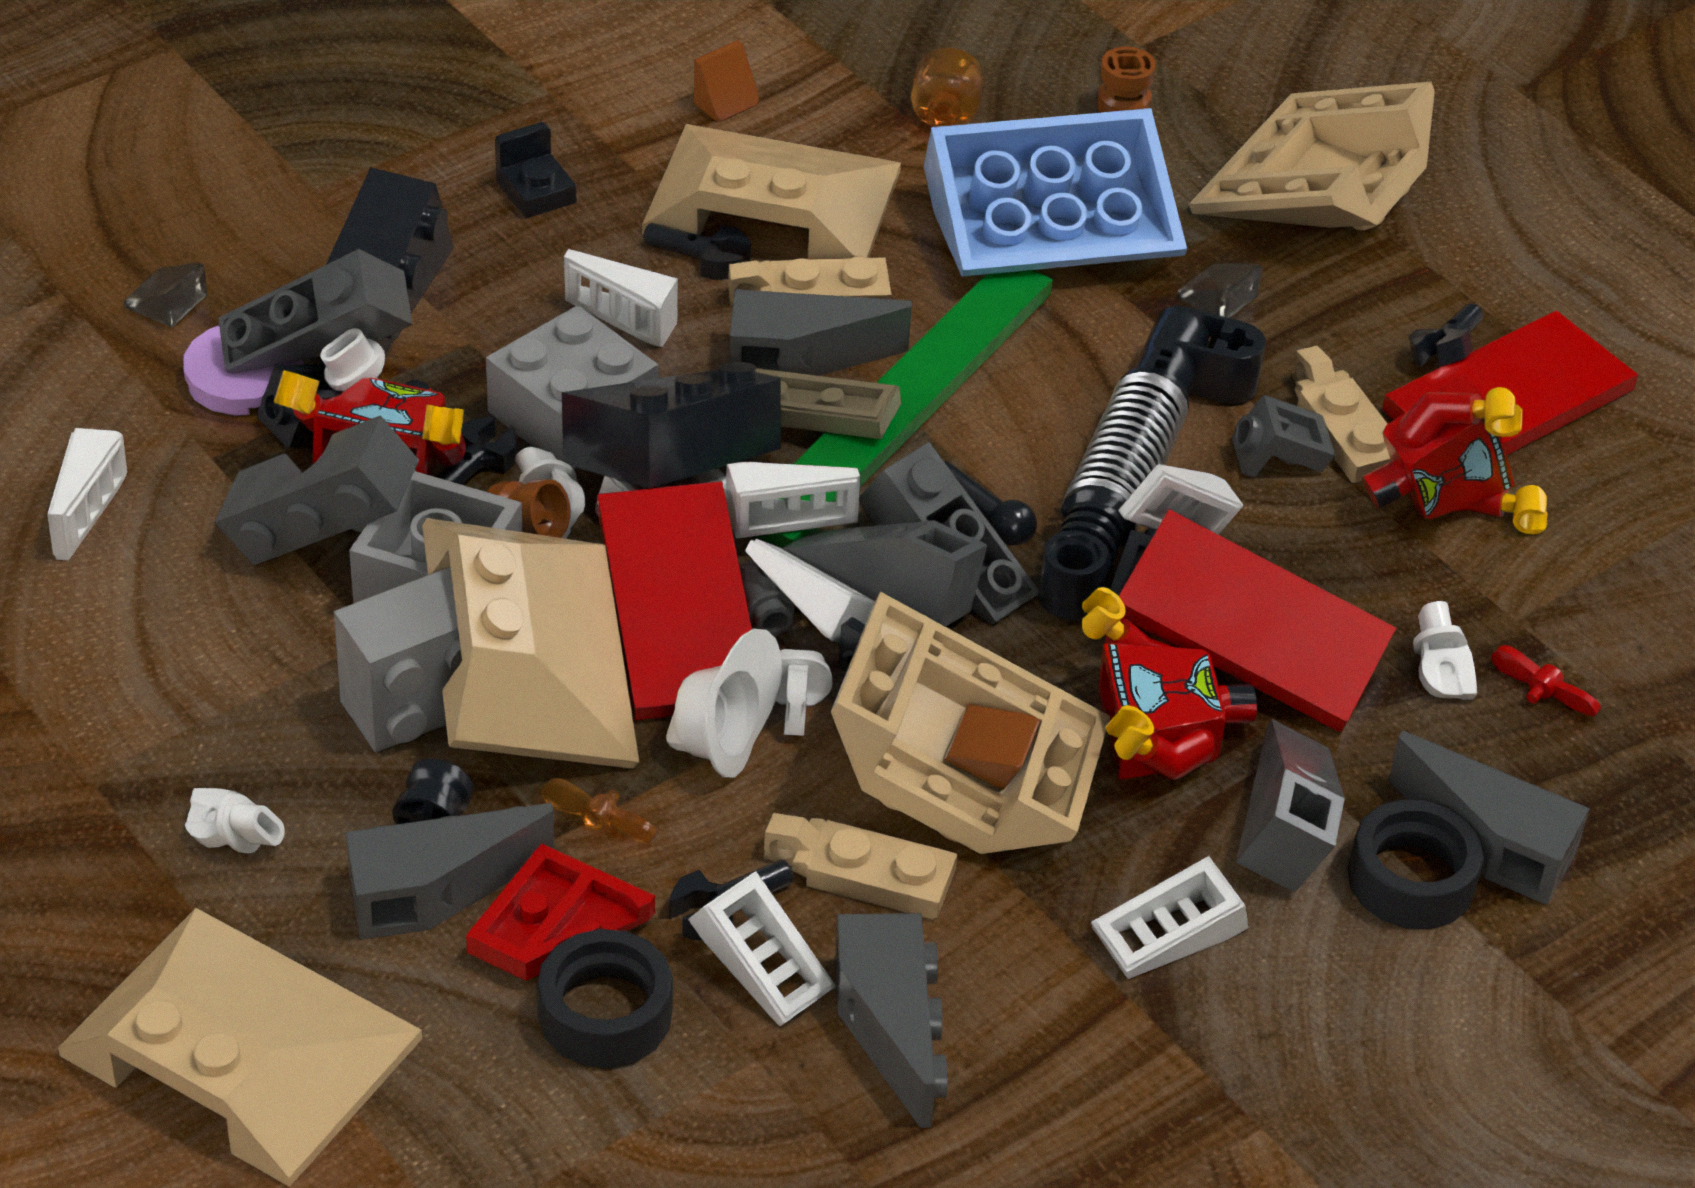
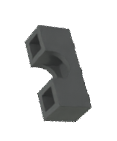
[214,415,419,565]

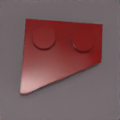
[466,843,655,981]

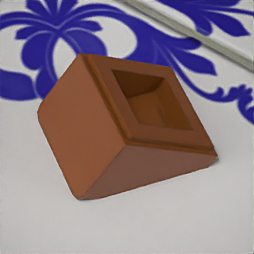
[694,40,759,122]
[944,704,1040,790]

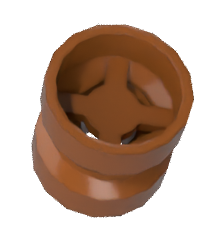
[1097,46,1156,113]
[487,479,571,538]

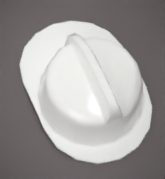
[666,629,782,777]

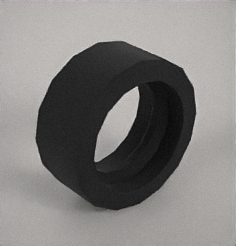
[1348,800,1484,929]
[537,929,673,1068]

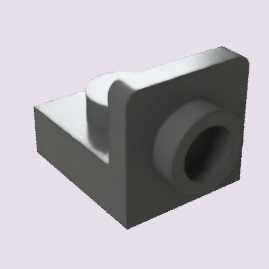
[1232,395,1335,478]

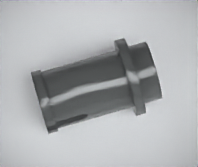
[739,559,795,637]

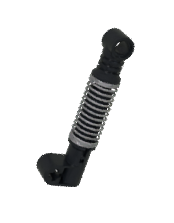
[1039,306,1266,620]

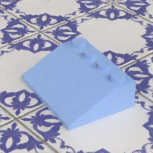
[924,108,1187,277]

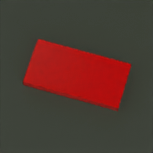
[1382,310,1638,455]
[597,481,752,720]
[1119,509,1396,733]

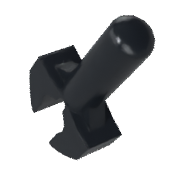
[643,223,751,280]
[1409,303,1483,366]
[435,417,516,485]
[669,860,794,941]

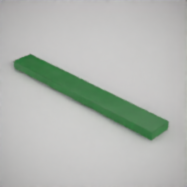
[754,270,1053,548]

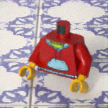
[274,370,466,476]
[1361,373,1548,534]
[1082,587,1257,780]

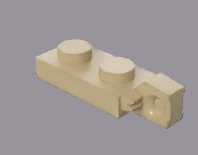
[728,257,892,306]
[1292,345,1391,483]
[764,813,958,920]

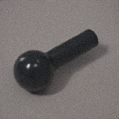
[944,460,1037,545]

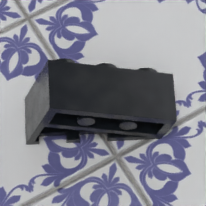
[326,167,454,353]
[561,362,781,489]

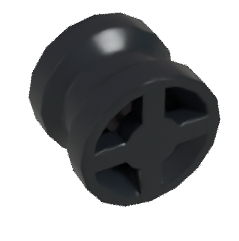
[392,759,474,825]

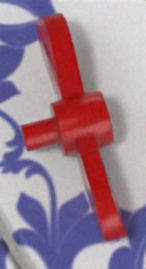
[1491,645,1601,717]

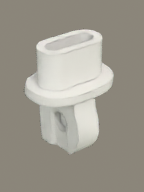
[320,328,385,392]
[515,447,585,539]
[1413,601,1477,700]
[776,649,832,736]
[185,788,285,853]

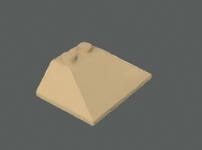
[1188,82,1435,230]
[642,124,901,260]
[422,518,639,769]
[831,592,1110,854]
[58,908,422,1187]

